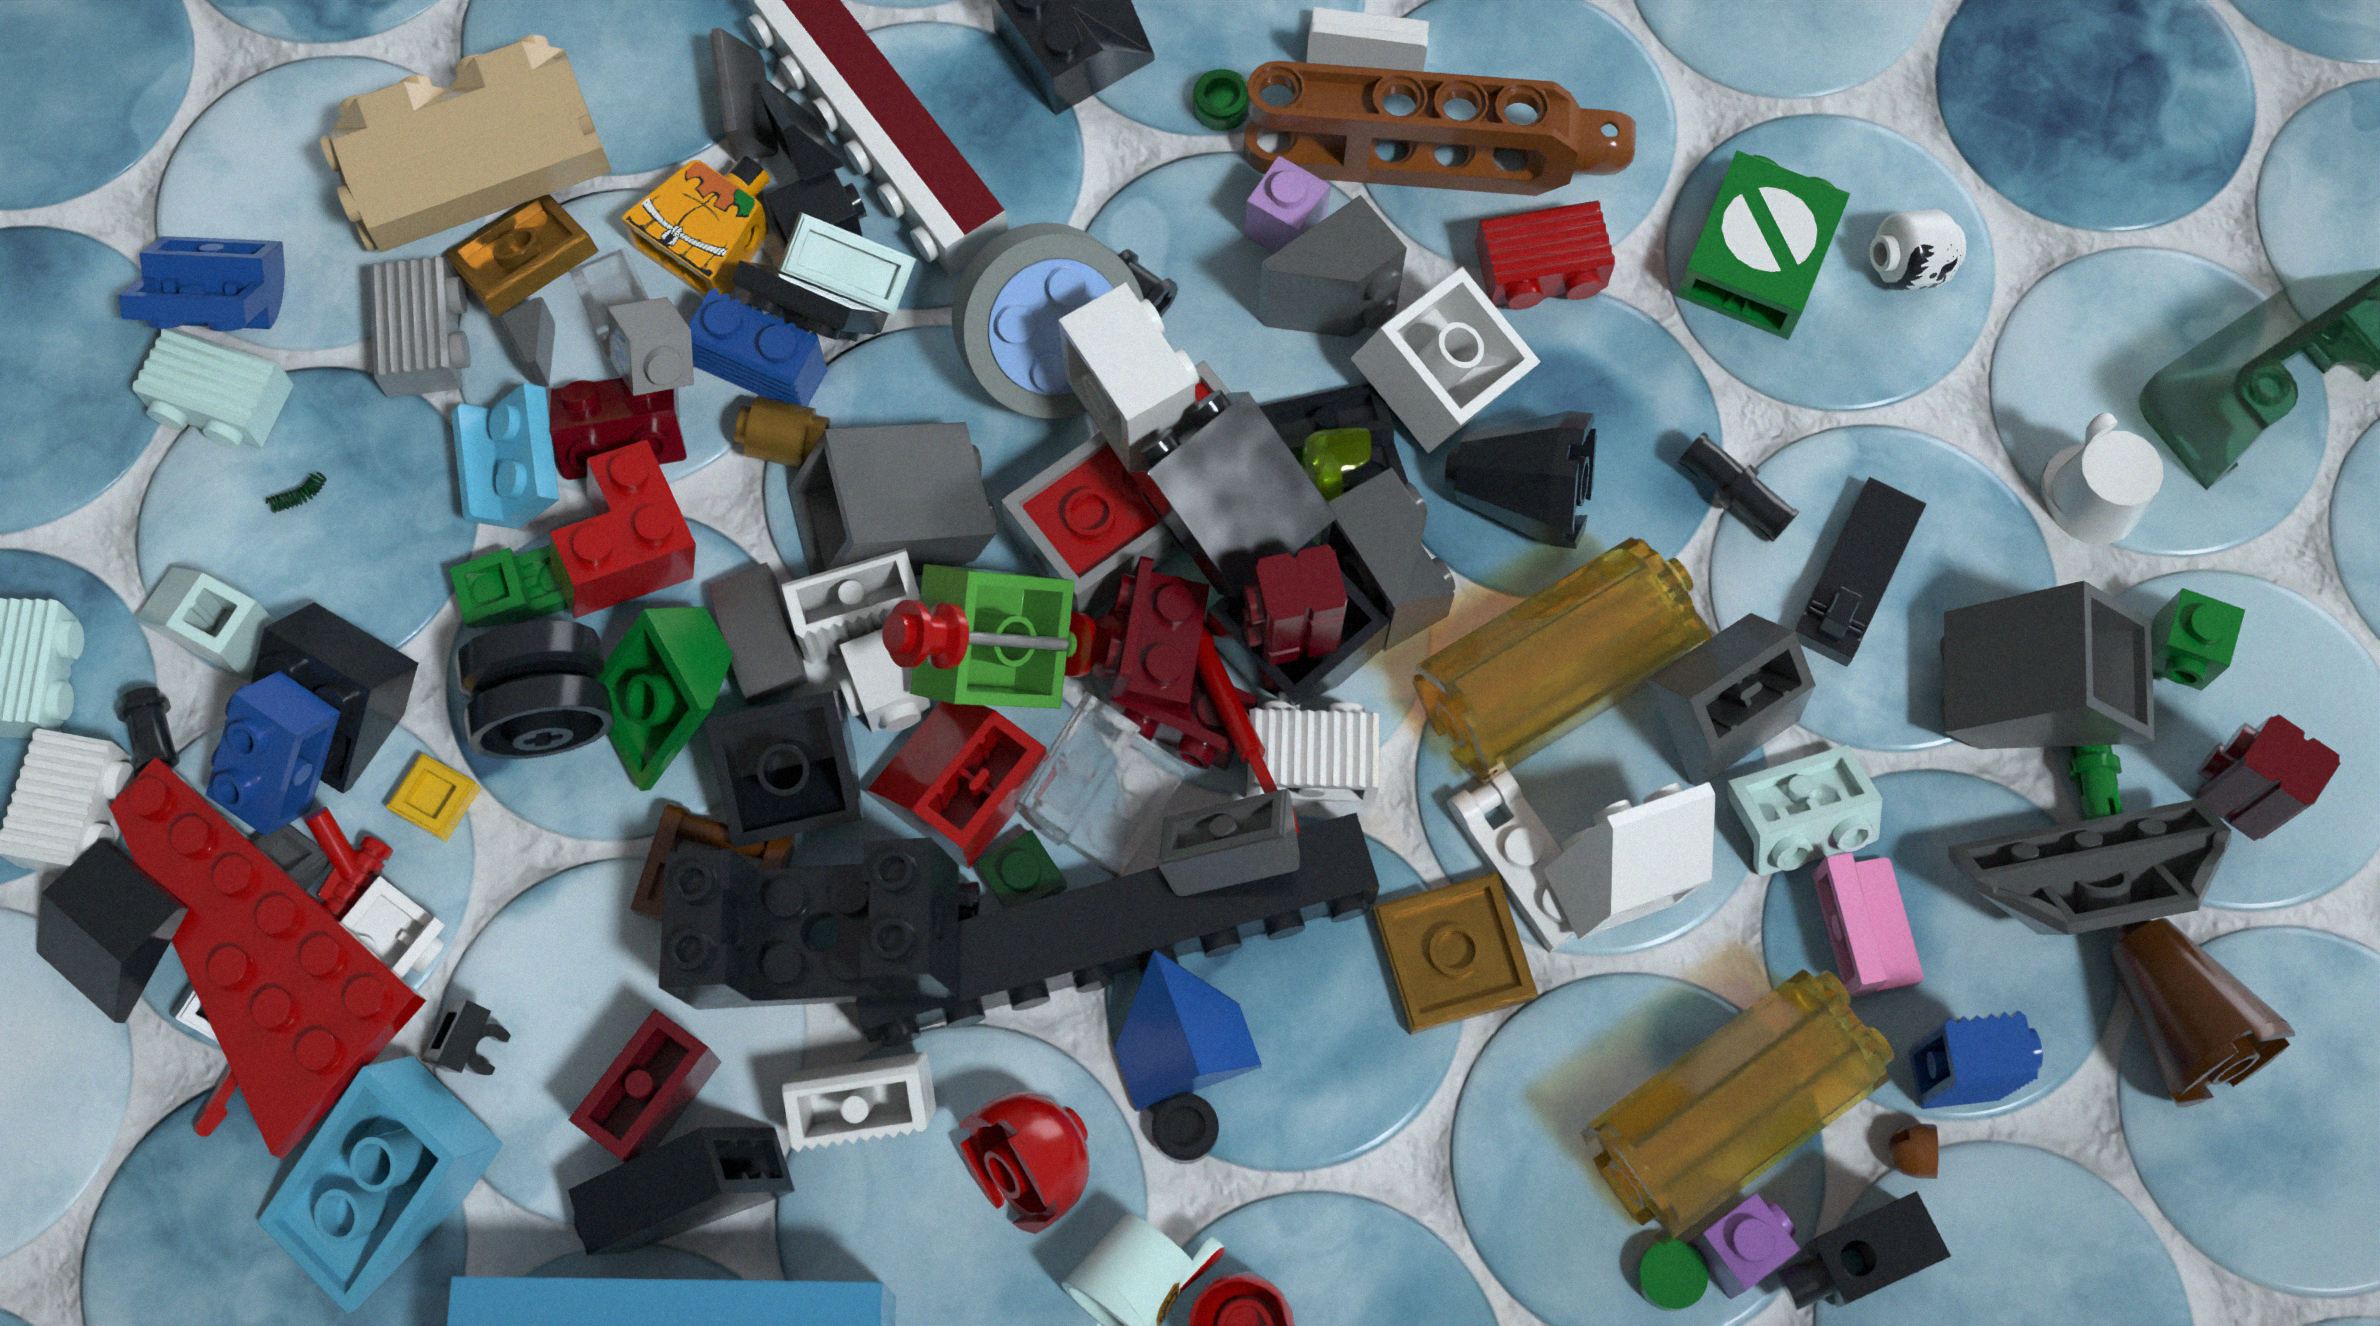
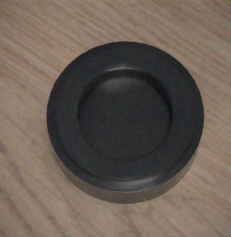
[1152,1093,1219,1164]

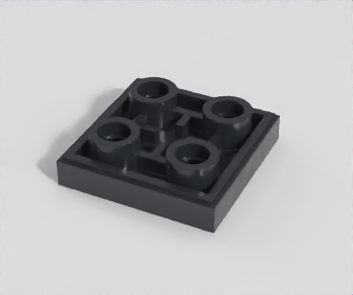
[732,260,888,342]

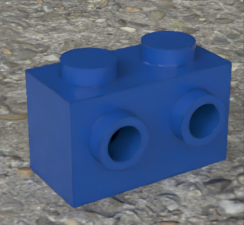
[205,671,341,837]

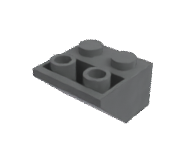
[1648,613,1816,786]

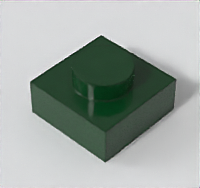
[976,829,1067,909]

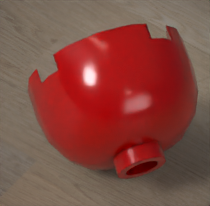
[959,1091,1090,1234]

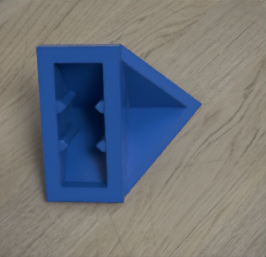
[1114,949,1262,1112]

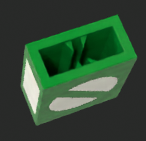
[1676,150,1851,340]

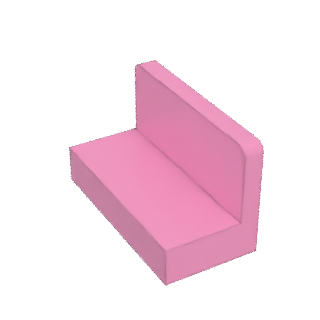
[1811,852,1924,999]

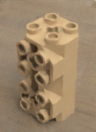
[319,34,612,253]

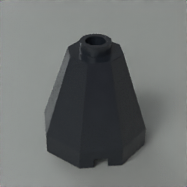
[1445,411,1597,549]

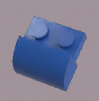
[118,236,285,331]

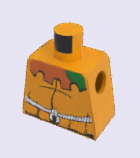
[621,156,770,297]

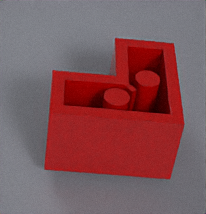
[550,439,696,619]

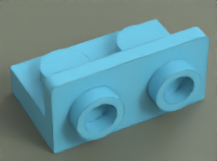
[451,383,559,530]

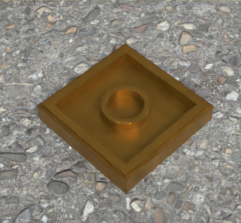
[444,194,599,318]
[1371,871,1538,1035]

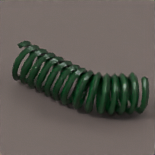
[265,472,327,514]

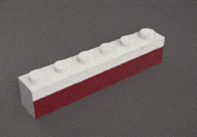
[746,0,1008,276]

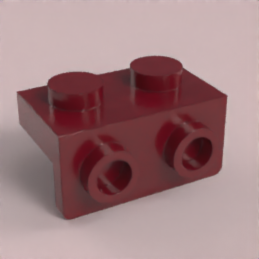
[550,378,687,480]

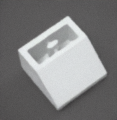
[1543,782,1715,940]

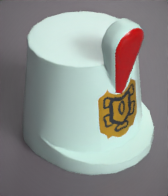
[1062,1213,1225,1326]

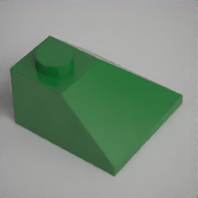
[598,606,733,791]

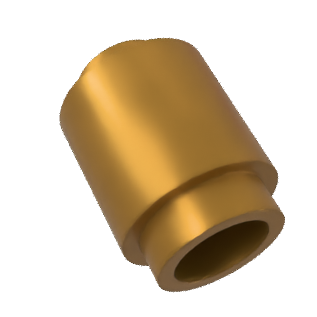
[734,396,830,468]

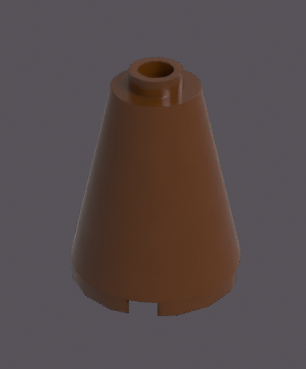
[2110,918,2295,1107]

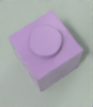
[1245,156,1331,253]

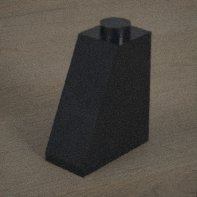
[568,1127,795,1256]

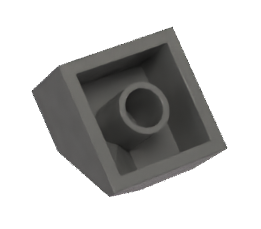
[1320,467,1456,652]

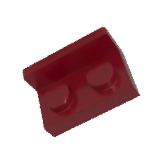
[1102,556,1210,712]
[1109,669,1258,771]

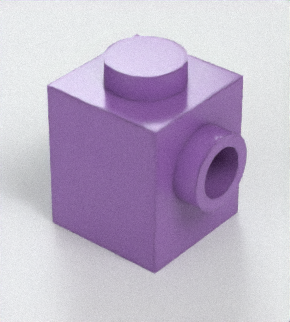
[1688,1192,1801,1299]

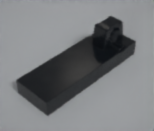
[1794,476,1927,667]

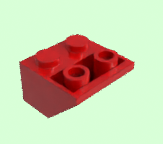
[867,701,1049,869]

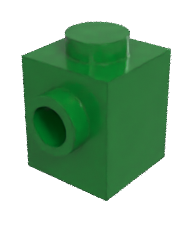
[2151,588,2245,691]

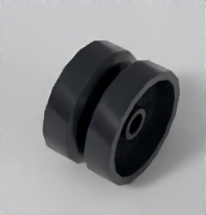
[455,620,615,760]

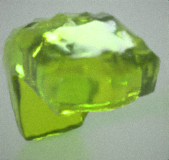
[1301,428,1372,503]

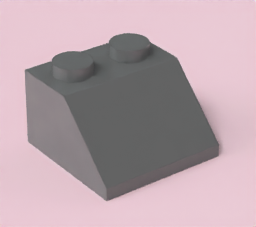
[1258,195,1407,338]

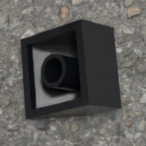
[704,689,863,849]

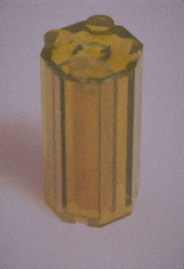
[1412,537,1711,785]
[1580,969,1894,1245]

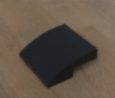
[1259,383,1408,503]

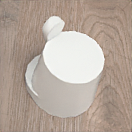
[2040,412,2164,545]

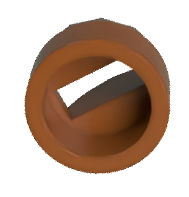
[1888,1124,1938,1179]

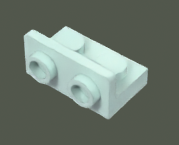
[1727,745,1883,876]

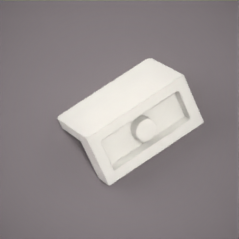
[1306,7,1430,72]

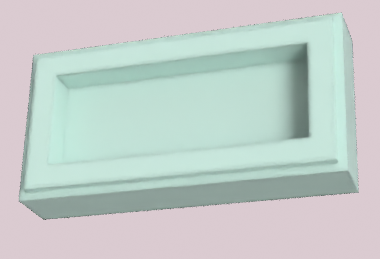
[778,212,916,315]

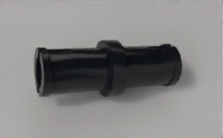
[1678,432,1800,542]

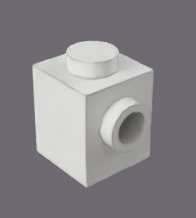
[839,629,932,733]

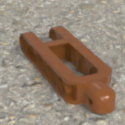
[1244,61,1636,196]

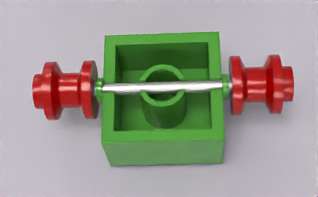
[882,564,1123,709]

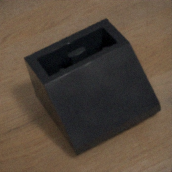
[251,602,419,794]

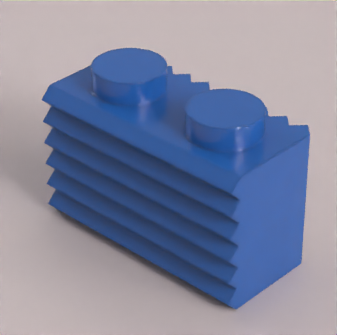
[688,288,828,407]
[1908,1010,2043,1109]

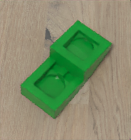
[449,545,569,628]

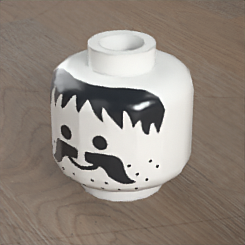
[1870,209,1966,291]

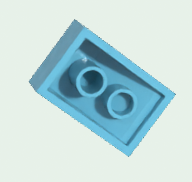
[257,1056,504,1314]

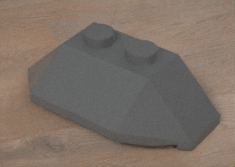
[1948,799,2232,935]

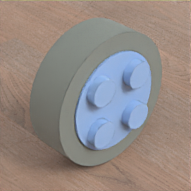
[952,222,1144,419]

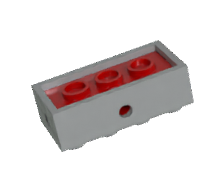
[1001,360,1231,616]

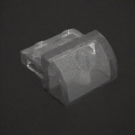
[1014,691,1189,878]

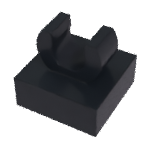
[421,999,511,1075]

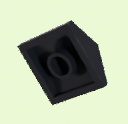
[36,839,189,1023]

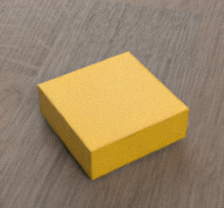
[386,753,481,843]

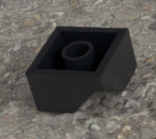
[991,0,1154,116]
[1206,539,1390,707]

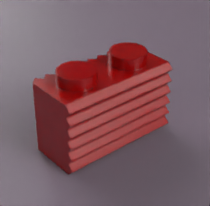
[1475,200,1615,310]

